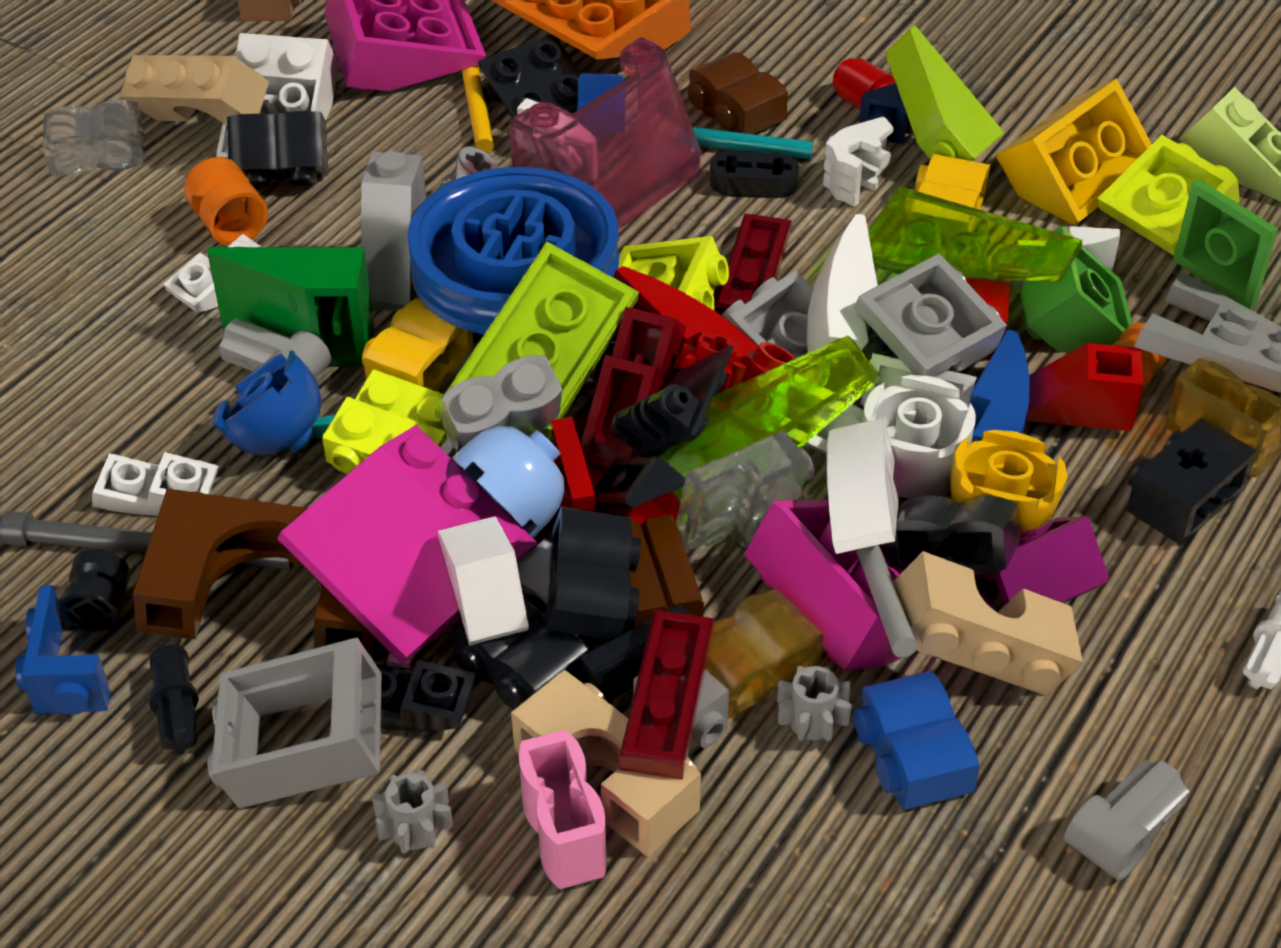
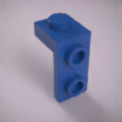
[15,585,111,715]

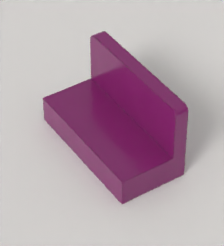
[974,516,1109,605]

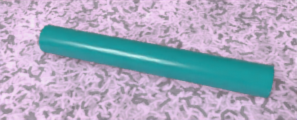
[675,125,814,160]

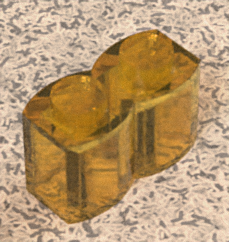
[1165,359,1281,478]
[706,589,823,718]

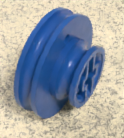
[408,167,619,338]

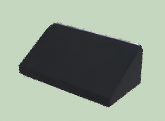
[594,456,689,508]

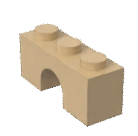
[119,55,269,123]
[893,551,1083,696]
[511,669,701,857]

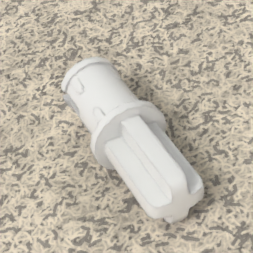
[1243,591,1281,689]

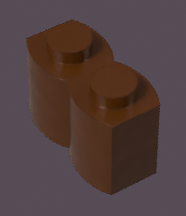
[688,52,788,134]

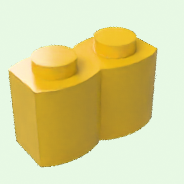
[904,154,990,246]
[362,298,474,391]

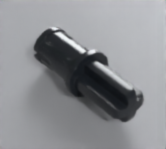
[149,645,199,755]

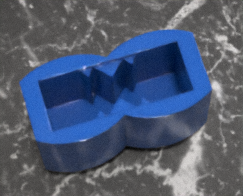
[854,671,980,810]

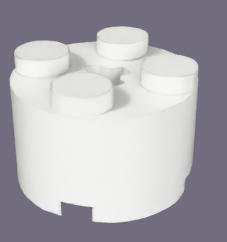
[863,375,976,498]

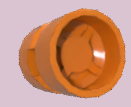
[184,157,269,246]

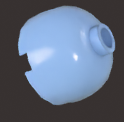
[452,426,564,538]

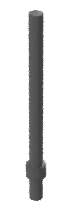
[0,511,293,570]

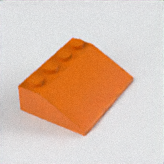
[491,0,691,60]

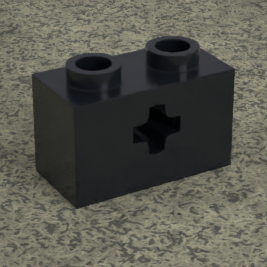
[1126,417,1257,546]

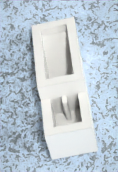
[807,214,878,370]
[827,418,899,554]

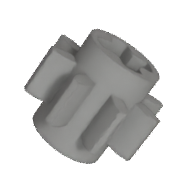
[777,666,852,741]
[372,770,453,854]

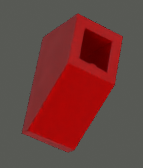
[1026,343,1143,431]

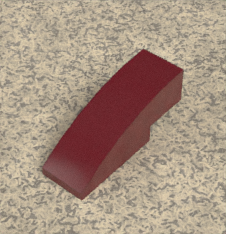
[580,307,686,469]

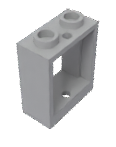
[207,637,382,809]

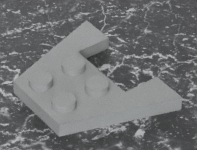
[1134,271,1281,393]

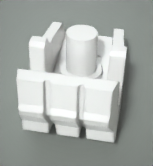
[823,117,893,206]

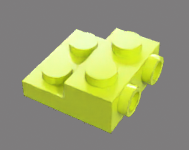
[1098,135,1240,255]
[619,236,729,310]
[322,369,448,474]

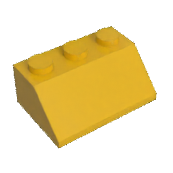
[995,78,1152,225]

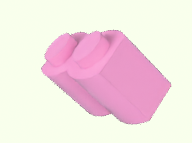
[519,730,606,889]

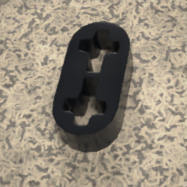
[709,151,799,198]

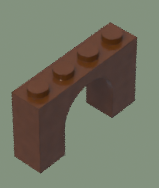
[133,489,377,660]

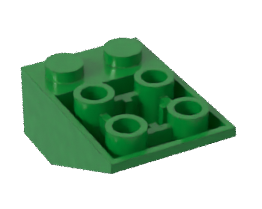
[207,247,375,367]

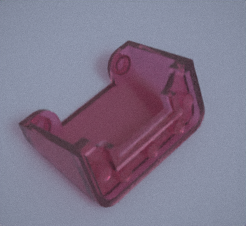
[509,37,701,229]

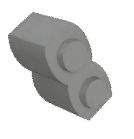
[442,355,563,453]

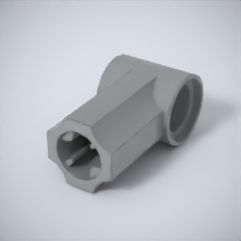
[219,318,331,378]
[1064,760,1190,881]

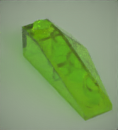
[868,186,1082,282]
[659,335,882,522]

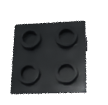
[477,34,581,126]
[611,345,733,458]

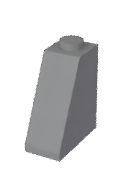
[361,151,426,311]

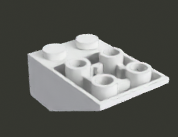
[216,33,339,159]

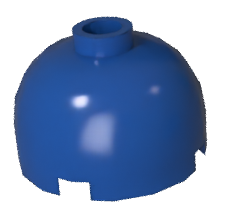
[212,351,322,456]

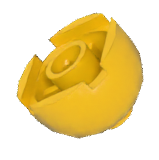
[950,430,1068,536]

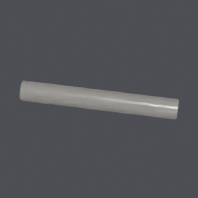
[856,545,917,658]

